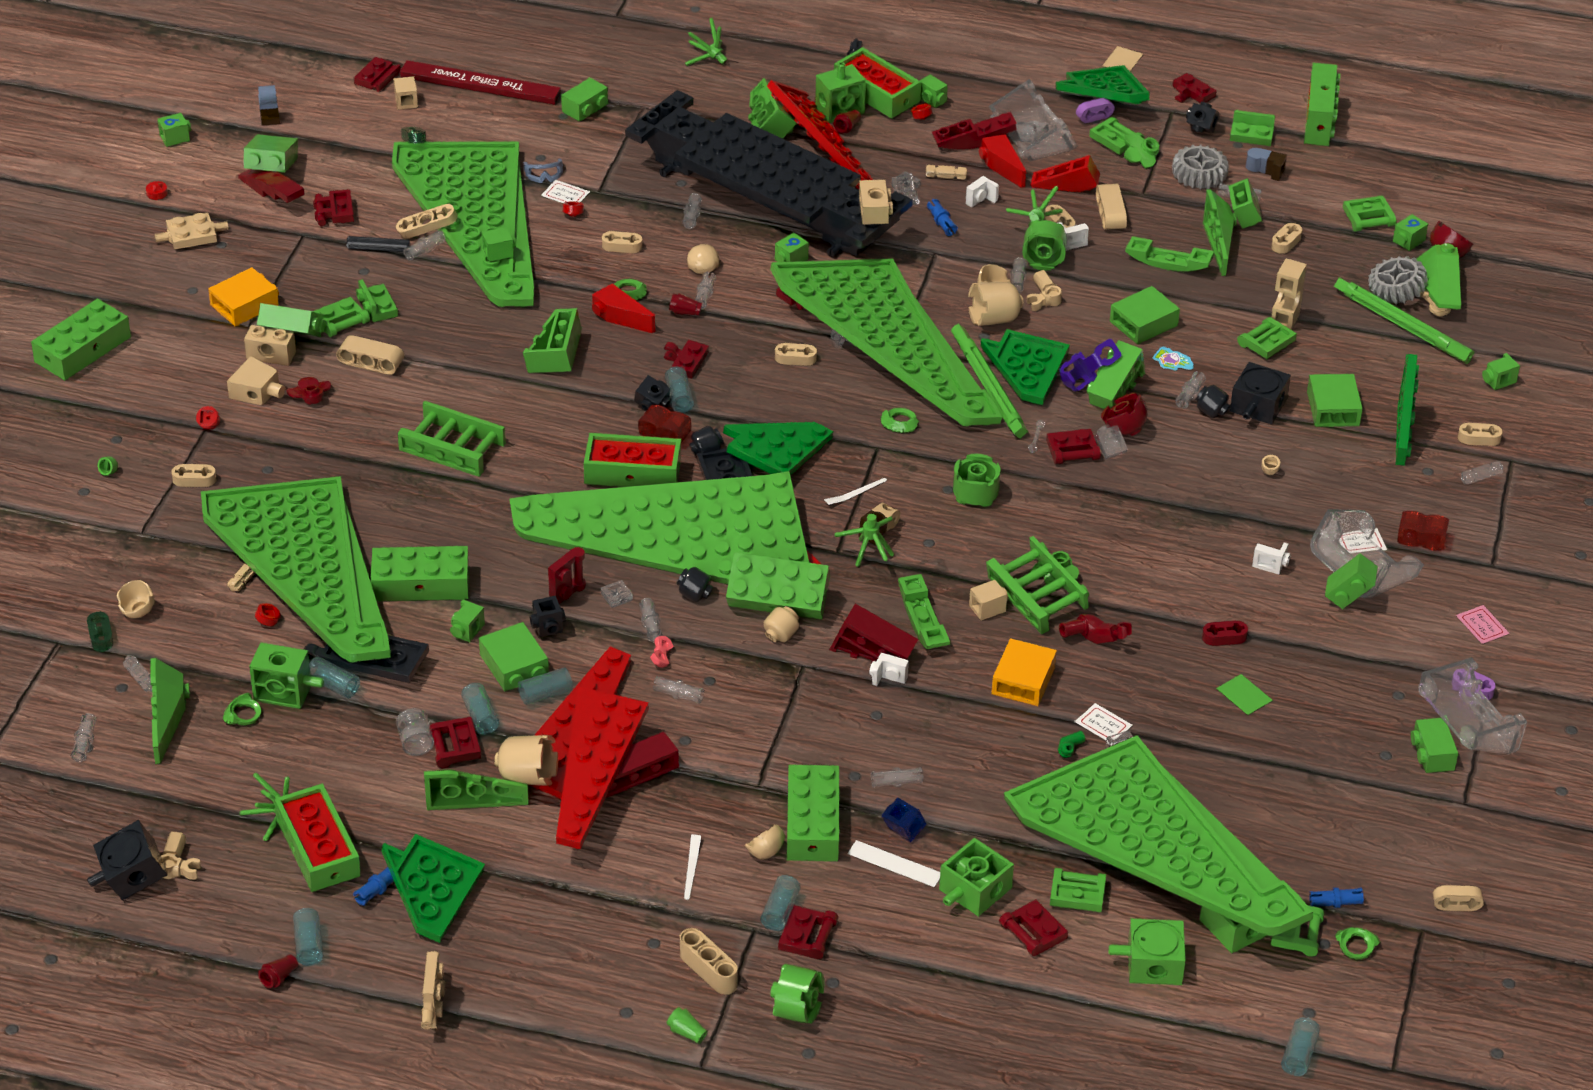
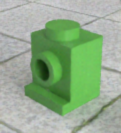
[919,75,948,108]
[1482,353,1520,390]
[450,599,485,642]

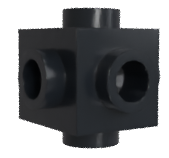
[1186,102,1220,133]
[634,375,671,416]
[529,596,566,637]

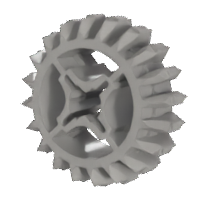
[1172,144,1229,190]
[1368,255,1428,305]

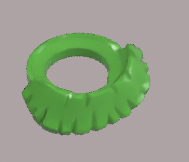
[614,279,647,301]
[881,408,919,433]
[223,693,261,725]
[1336,927,1380,960]

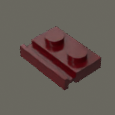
[354,57,401,92]

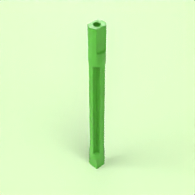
[1334,278,1475,364]
[951,324,1028,439]

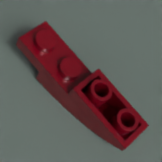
[932,111,1018,149]

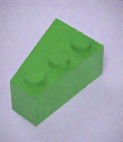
[523,308,582,373]
[1087,340,1145,409]

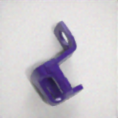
[1059,339,1122,392]

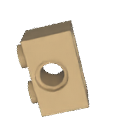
[859,180,893,224]
[244,325,296,366]

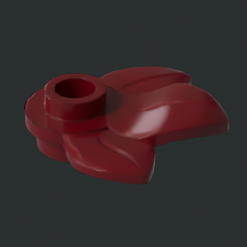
[286,377,332,404]

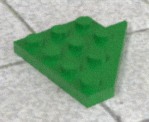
[1056,65,1150,104]
[981,329,1070,405]
[723,422,834,476]
[382,834,485,943]

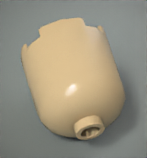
[968,282,1023,326]
[495,735,558,785]

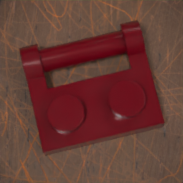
[1046,429,1101,464]
[548,547,586,604]
[427,717,481,768]
[999,899,1068,956]
[778,905,839,959]

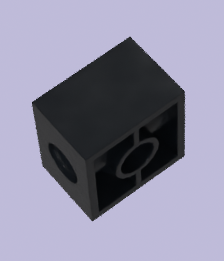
[1230,362,1291,425]
[87,820,168,901]

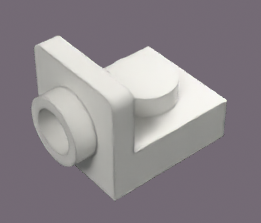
[966,176,999,207]
[1058,222,1089,251]
[1252,543,1291,575]
[869,653,909,686]

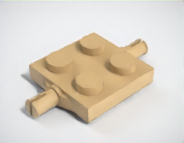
[154,213,229,249]
[421,951,445,1029]

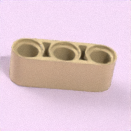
[1096,184,1127,229]
[336,335,405,375]
[680,928,738,995]

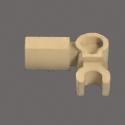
[1027,270,1062,311]
[161,832,201,880]

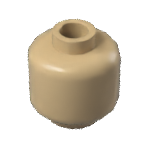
[764,606,799,642]

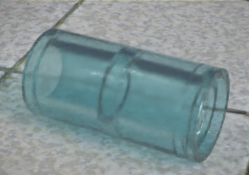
[665,367,694,413]
[309,656,360,699]
[518,667,573,705]
[461,683,499,734]
[760,875,801,931]
[293,908,323,966]
[1281,1018,1320,1076]

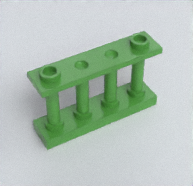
[398,401,506,477]
[986,536,1089,635]

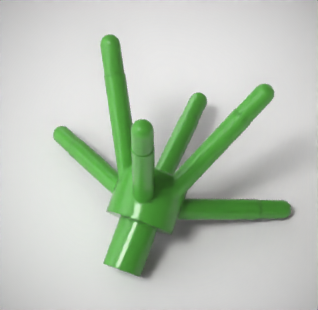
[685,18,728,66]
[1006,186,1063,226]
[834,514,894,567]
[240,773,290,841]

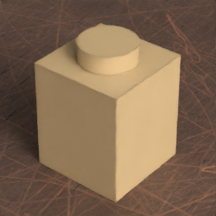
[394,77,418,110]
[969,580,1008,620]

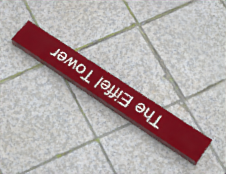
[400,60,561,105]

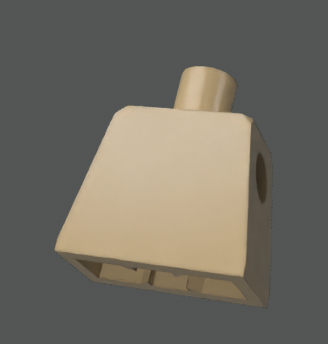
[227,356,285,405]

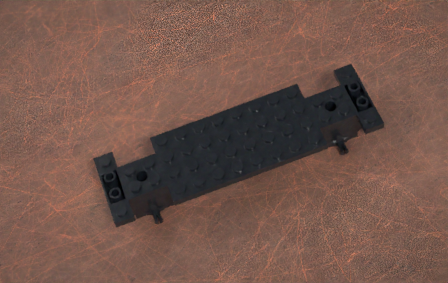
[625,90,913,257]

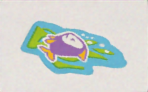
[1153,347,1194,370]

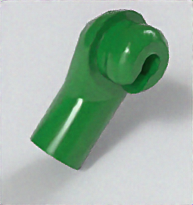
[1057,731,1086,758]

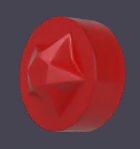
[911,104,933,120]
[146,181,168,200]
[563,201,584,217]
[196,406,220,430]
[255,603,281,626]

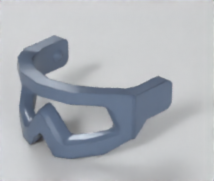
[523,159,563,183]

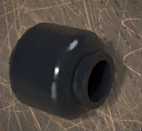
[1195,385,1230,418]
[689,426,724,456]
[677,567,714,602]

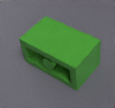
[561,78,608,122]
[1228,178,1262,229]
[1325,553,1378,609]
[1411,717,1458,773]

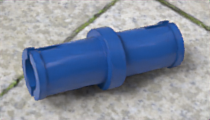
[927,199,958,236]
[353,867,394,906]
[1309,887,1364,908]

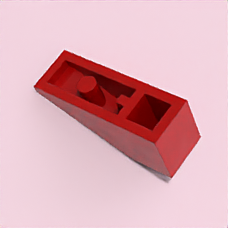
[979,134,1026,188]
[1031,155,1100,192]
[592,283,655,333]

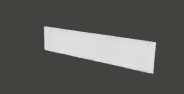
[847,840,940,887]

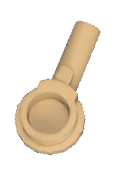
[1420,289,1451,316]

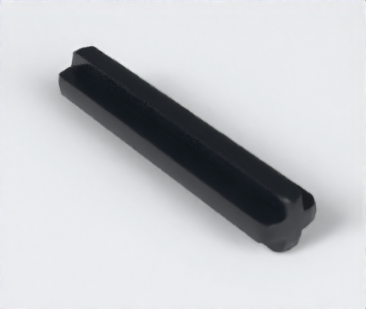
[346,236,410,252]

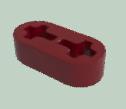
[1202,620,1248,646]

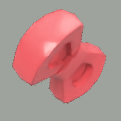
[650,636,674,668]

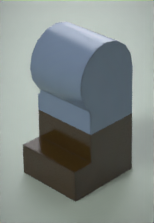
[258,85,280,126]
[1246,148,1287,181]

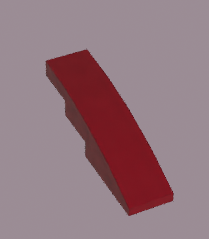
[238,169,305,203]

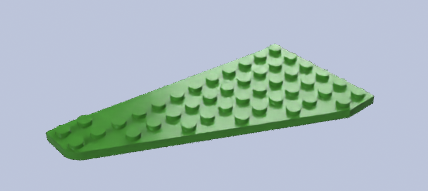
[392,142,534,307]
[770,259,1002,426]
[510,471,809,584]
[201,476,391,662]
[1004,735,1313,936]

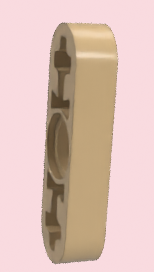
[396,204,458,239]

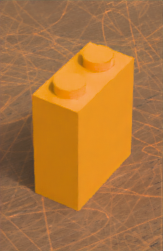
[208,267,279,327]
[991,638,1057,706]

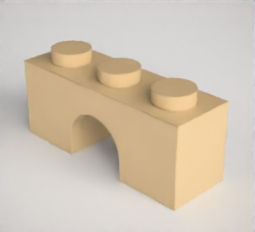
[1271,258,1307,330]

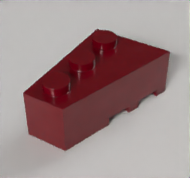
[829,603,918,664]

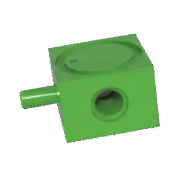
[815,62,866,123]
[249,642,324,709]
[939,838,1014,917]
[1200,906,1267,954]
[1108,918,1185,985]

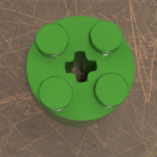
[1022,220,1067,271]
[953,454,1001,507]
[771,964,825,1023]

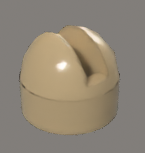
[1261,455,1280,475]

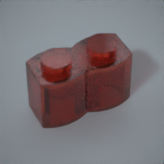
[638,405,692,443]
[1397,511,1449,551]

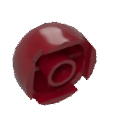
[1430,221,1473,259]
[1101,393,1148,436]

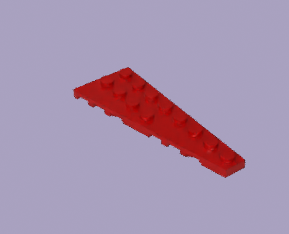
[767,80,873,189]
[527,646,631,799]
[556,686,649,850]

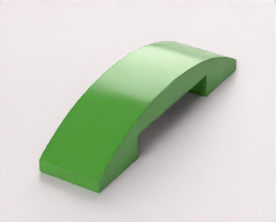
[1125,236,1214,271]
[898,574,950,649]

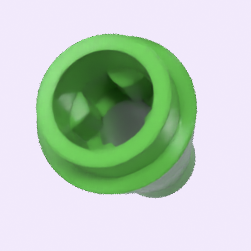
[667,1007,708,1044]

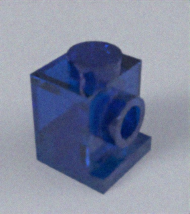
[881,797,927,842]

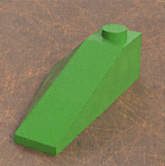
[748,78,797,138]
[1203,189,1237,276]
[1416,243,1461,309]
[150,658,190,764]
[424,769,528,810]

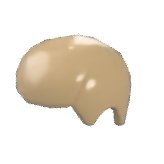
[687,244,719,274]
[977,264,1011,283]
[117,580,155,618]
[745,825,785,860]

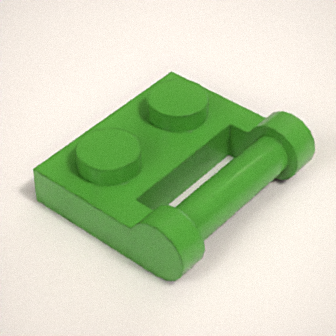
[1089,117,1145,155]
[1343,196,1396,232]
[312,296,370,337]
[1237,317,1297,359]
[1050,867,1106,912]
[1271,906,1324,956]

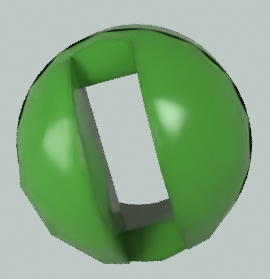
[97,456,118,475]

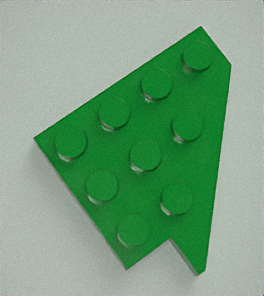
[1395,354,1419,466]

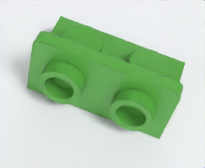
[1230,110,1275,146]
[356,279,398,322]

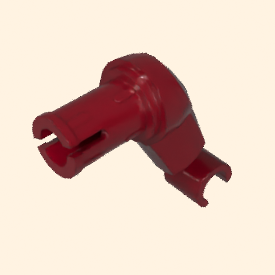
[1059,614,1132,644]

